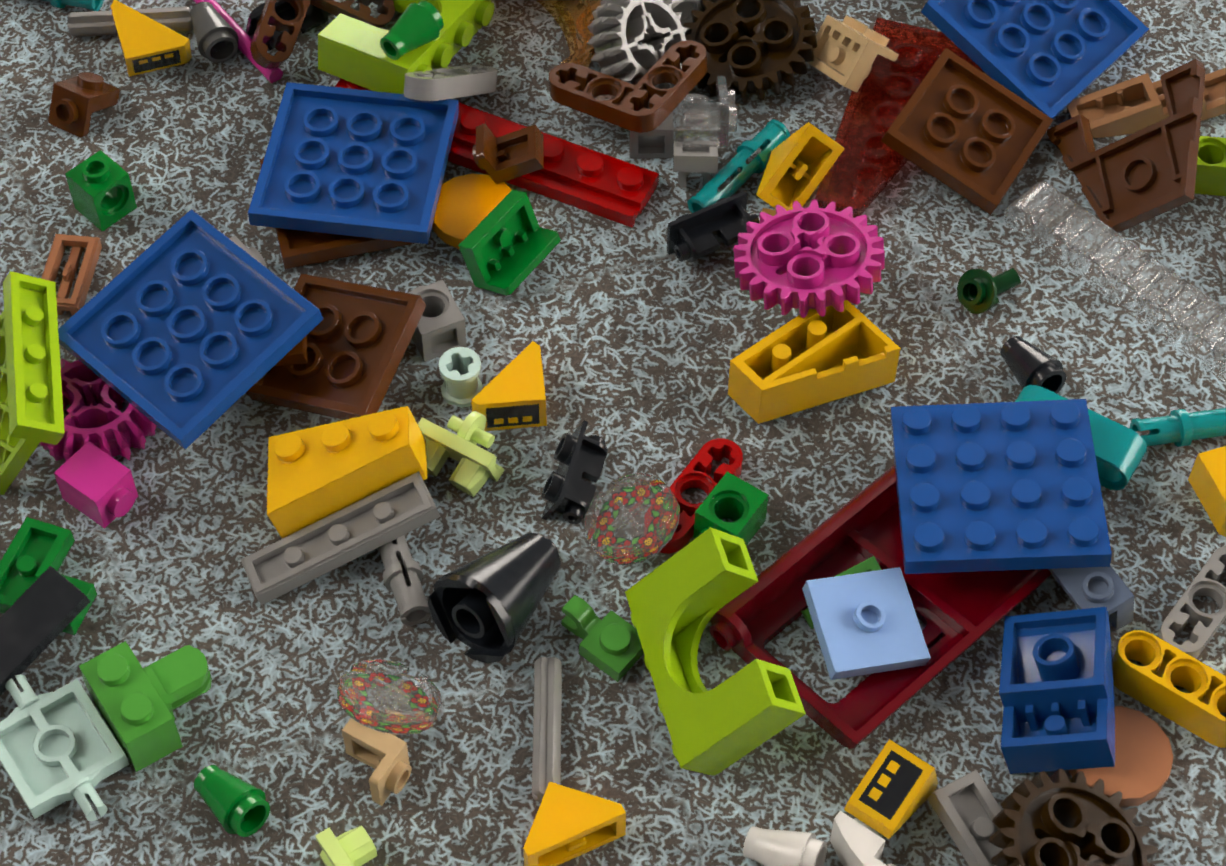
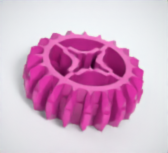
[39,358,156,461]

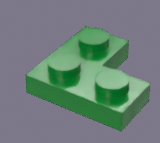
[0,517,97,636]

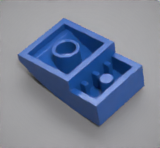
[999,607,1115,774]

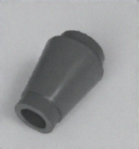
[190,2,238,63]

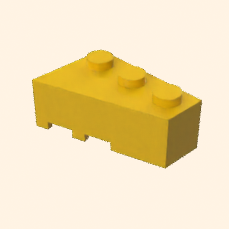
[728,300,901,424]
[267,406,427,539]

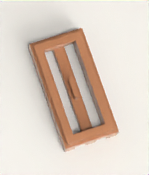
[41,234,102,316]

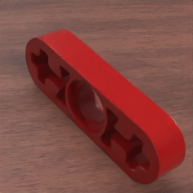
[645,438,743,553]

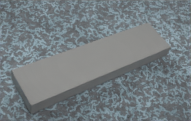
[240,471,441,605]

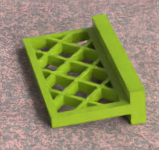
[0,271,65,495]

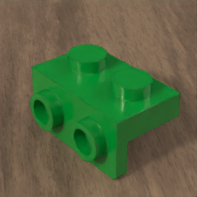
[458,189,561,296]

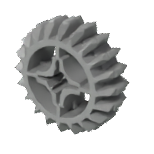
[587,0,689,89]

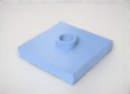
[802,567,931,680]

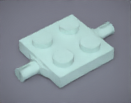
[0,674,129,821]

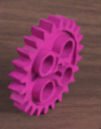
[733,199,885,318]

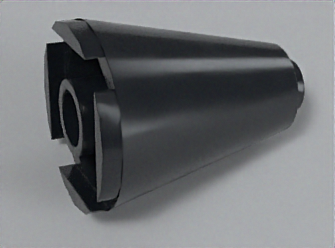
[428,533,561,664]

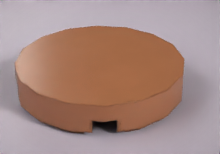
[1069,706,1174,807]

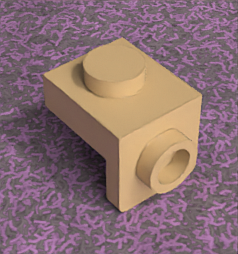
[342,716,412,806]

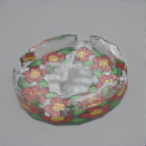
[584,473,680,566]
[337,659,442,735]

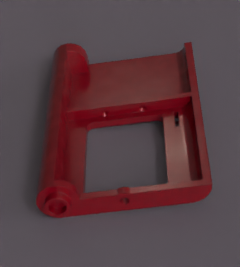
[709,464,1052,749]

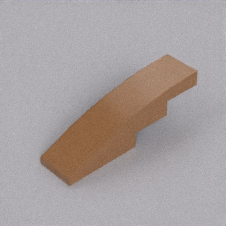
[1066,67,1226,138]

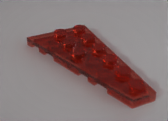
[815,18,984,218]

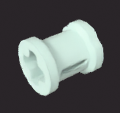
[438,347,483,408]

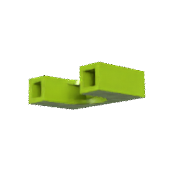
[318,0,495,94]
[625,527,806,776]

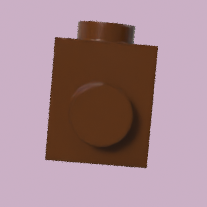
[48,72,120,137]
[472,124,544,184]

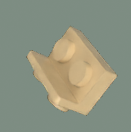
[807,15,899,93]

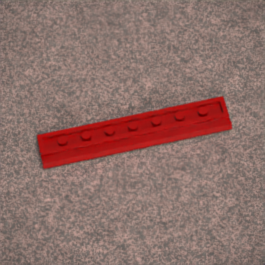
[335,78,659,228]

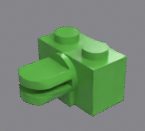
[79,641,212,772]

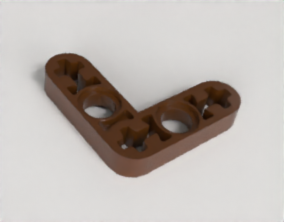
[250,0,395,69]
[549,40,707,133]

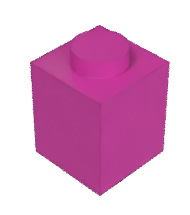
[54,441,138,529]

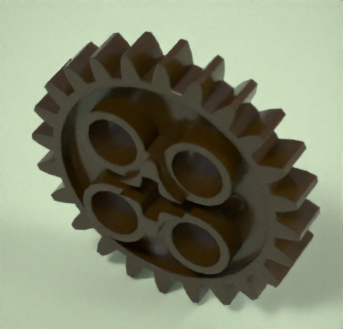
[683,0,817,103]
[989,769,1159,866]

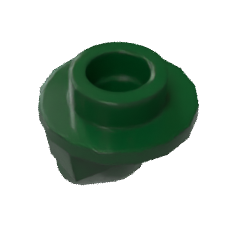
[957,268,1021,314]

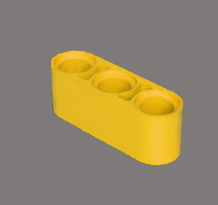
[1112,630,1226,748]

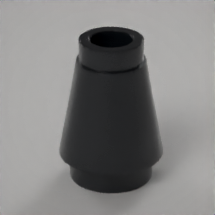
[1000,336,1066,394]

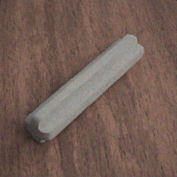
[67,6,193,37]
[532,657,562,802]

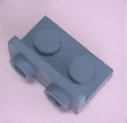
[1048,565,1134,630]

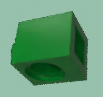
[65,150,137,232]
[693,472,769,546]

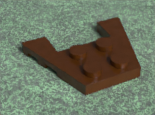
[1047,59,1206,234]

